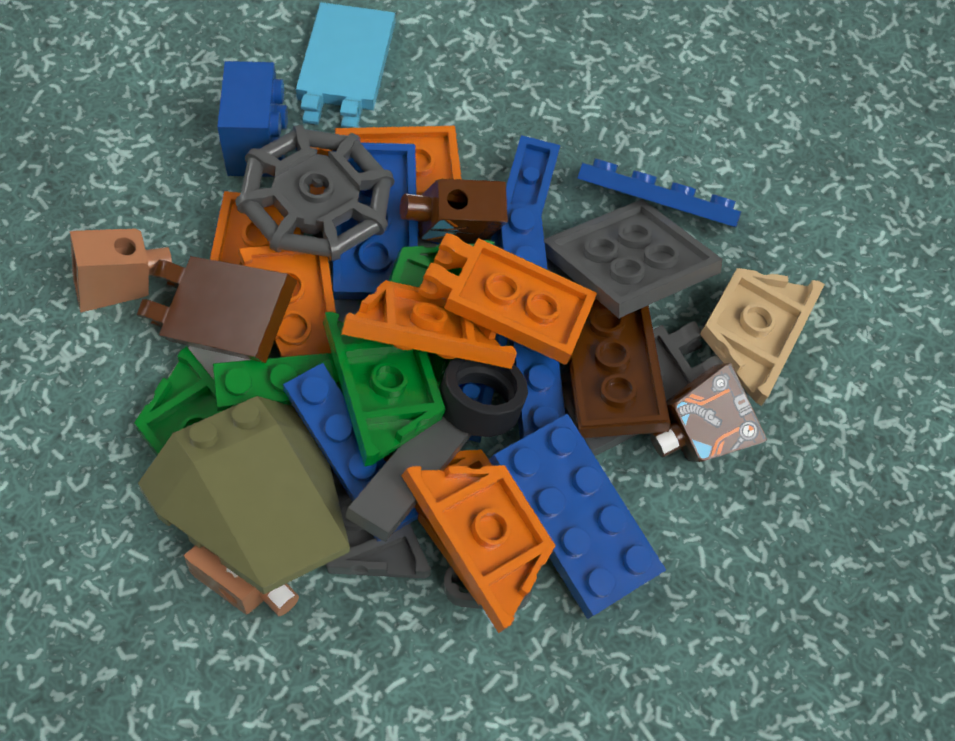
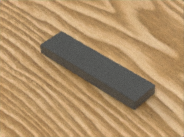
[345,415,472,543]

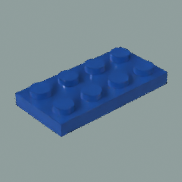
[332,142,418,300]
[489,413,666,619]

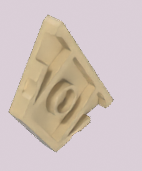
[700,268,825,406]

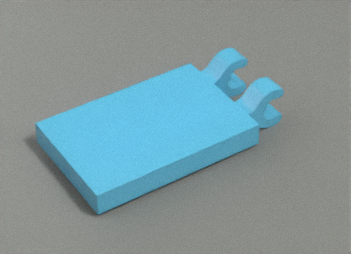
[296,2,395,128]

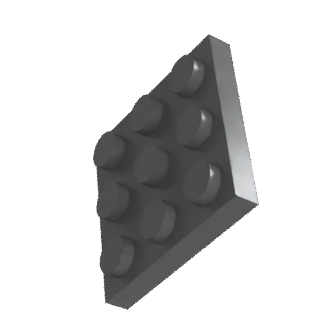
[544,199,722,318]

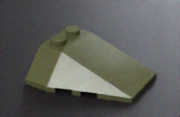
[138,396,350,594]

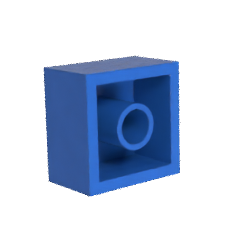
[217,61,288,177]

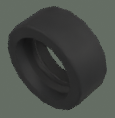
[439,358,528,437]

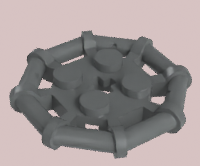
[235,125,395,261]

